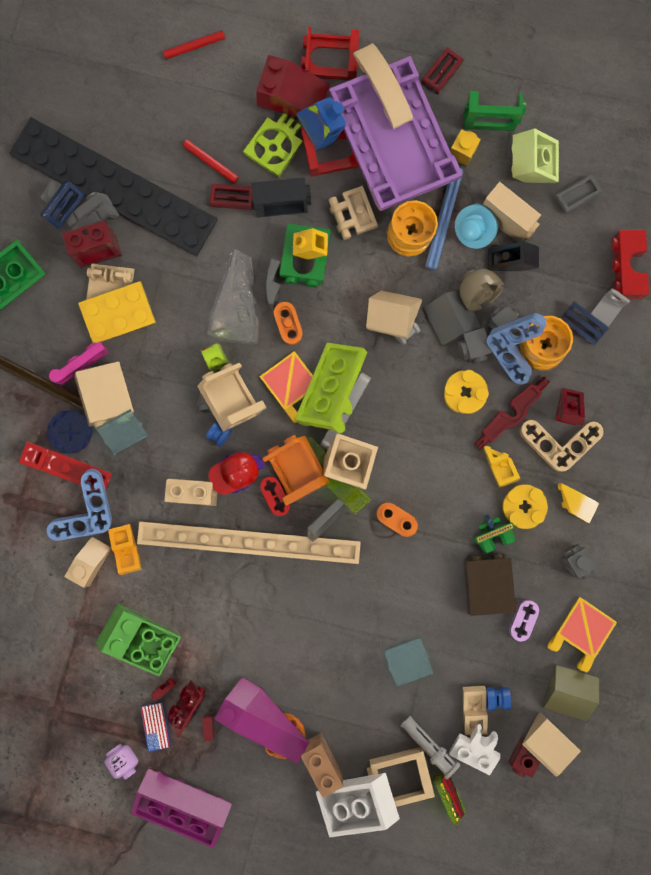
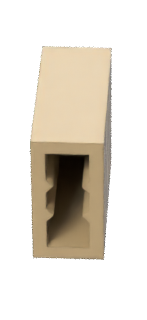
[483,182,541,243]
[75,362,134,428]

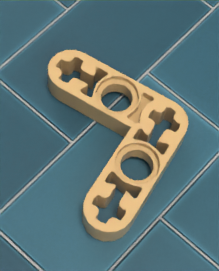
[519,420,604,472]

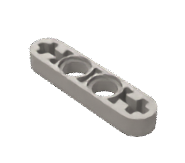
[320,372,372,450]

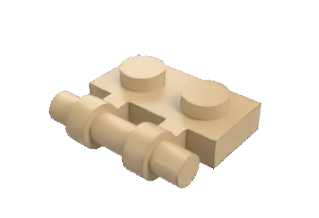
[328,186,378,240]

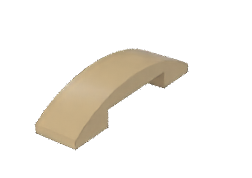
[353,43,413,129]

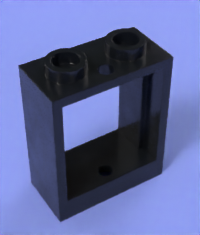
[252,177,311,218]

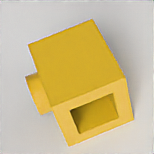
[450,129,481,167]
[293,228,328,260]

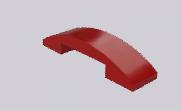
[19,442,112,490]

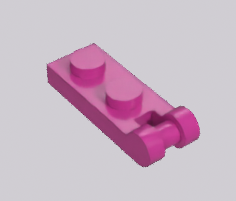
[49,342,109,385]

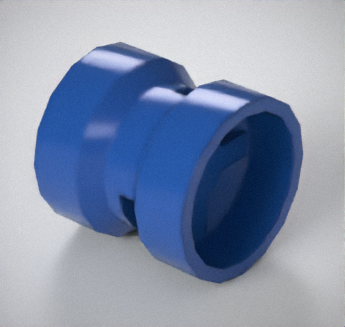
[486,687,511,711]

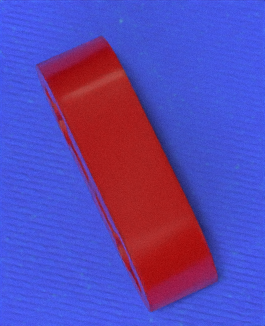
[260,477,290,516]

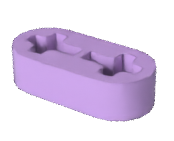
[509,600,539,642]

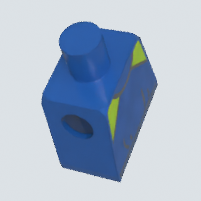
[296,97,346,151]

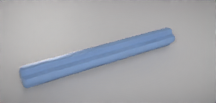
[425,168,463,270]

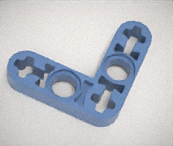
[487,313,546,384]
[47,469,112,541]

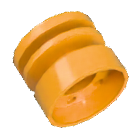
[387,200,438,257]
[520,316,573,370]

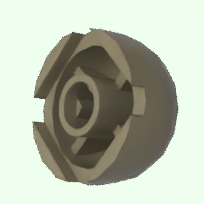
[459,269,504,312]

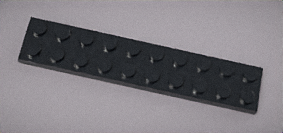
[9,117,218,257]

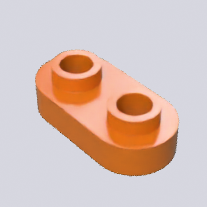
[274,302,303,345]
[377,503,418,537]

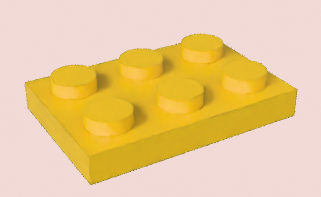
[78,281,156,343]

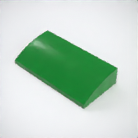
[0,239,46,310]

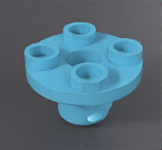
[455,203,499,249]

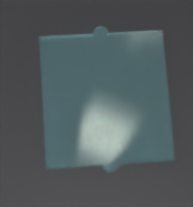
[96,409,148,455]
[384,638,433,686]

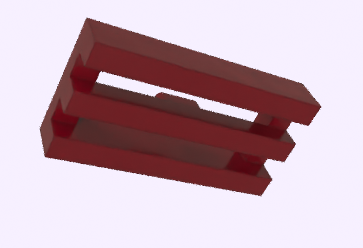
[421,47,464,95]
[209,184,253,210]

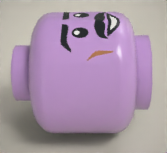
[104,744,139,780]

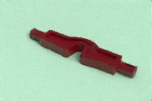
[474,376,550,450]

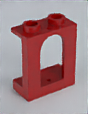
[301,27,360,80]
[301,128,359,177]

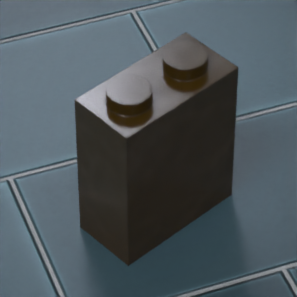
[464,554,516,616]

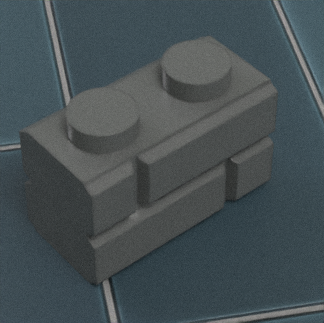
[66,192,119,235]

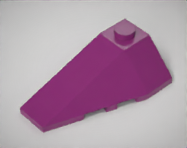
[215,677,309,764]

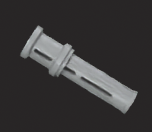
[400,716,460,779]

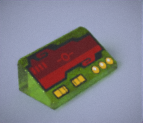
[433,772,466,825]

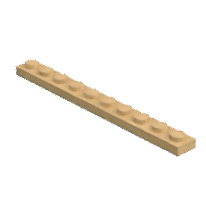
[137,522,361,564]

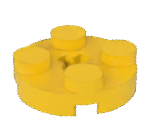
[444,370,489,414]
[502,485,548,529]

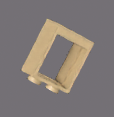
[367,747,435,807]

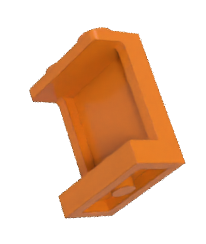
[262,435,330,506]

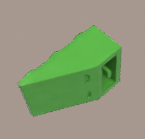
[96,603,181,677]

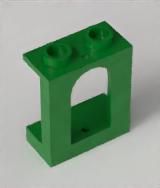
[463,91,526,131]
[280,223,331,288]

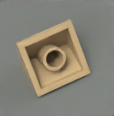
[366,290,422,339]
[323,433,378,490]
[522,712,581,777]

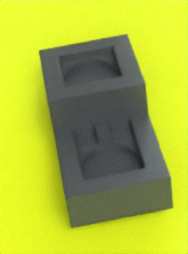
[266,259,281,309]

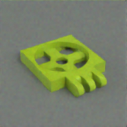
[243,113,303,178]

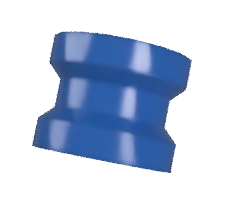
[206,421,233,447]

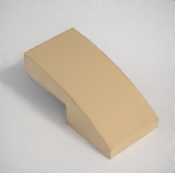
[463,686,488,735]

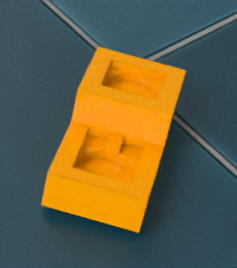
[108,524,142,575]

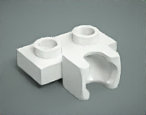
[449,724,500,775]

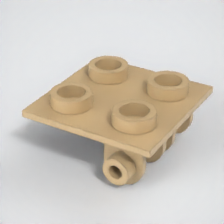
[86,264,135,300]

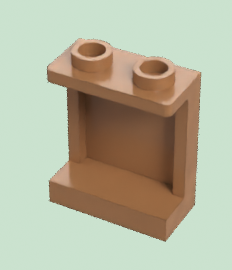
[301,733,343,797]

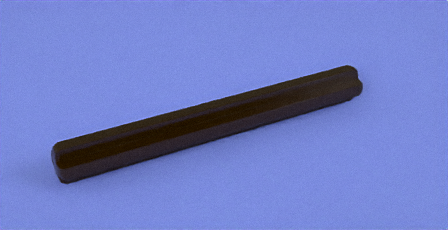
[0,355,84,411]

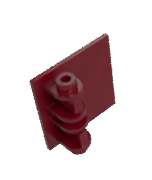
[168,680,206,738]

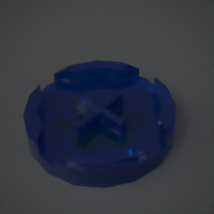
[47,410,92,454]

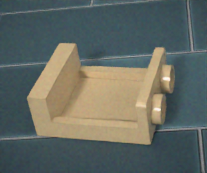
[197,363,266,432]
[164,479,218,506]

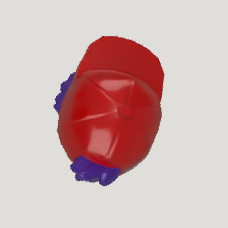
[208,452,265,495]

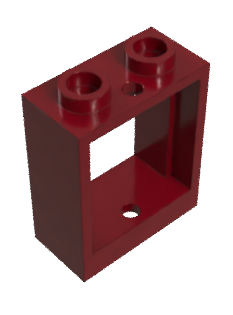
[62,221,122,268]

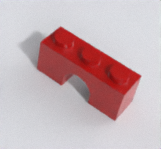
[611,230,649,300]

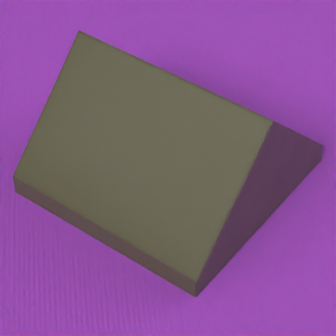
[543,664,599,721]

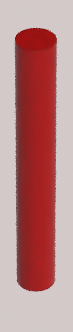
[163,30,225,59]
[183,139,239,184]

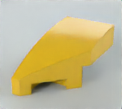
[484,446,520,488]
[558,483,599,523]

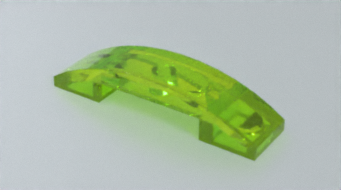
[307,436,372,515]

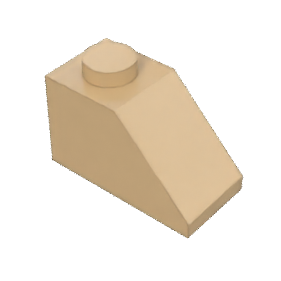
[64,537,111,588]

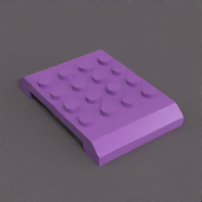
[329,56,463,211]

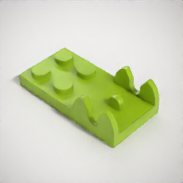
[295,343,367,433]

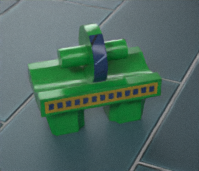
[472,514,515,554]

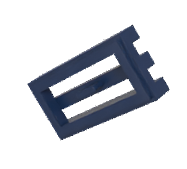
[40,180,85,229]
[560,301,609,345]

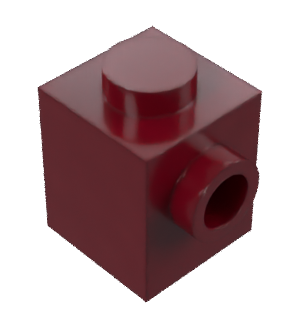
[508,738,540,778]

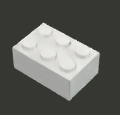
[316,773,400,837]

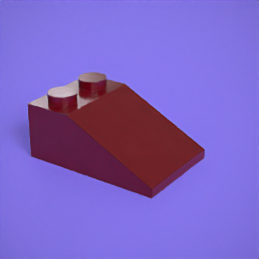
[256,55,330,117]

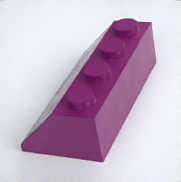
[131,769,232,849]

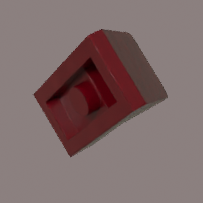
[555,388,585,425]

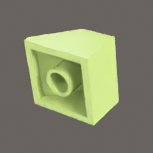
[511,129,559,183]

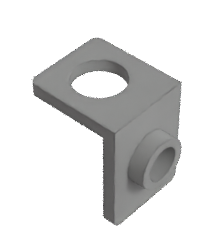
[591,288,630,327]

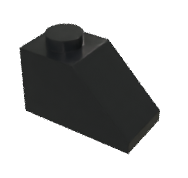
[488,241,539,272]

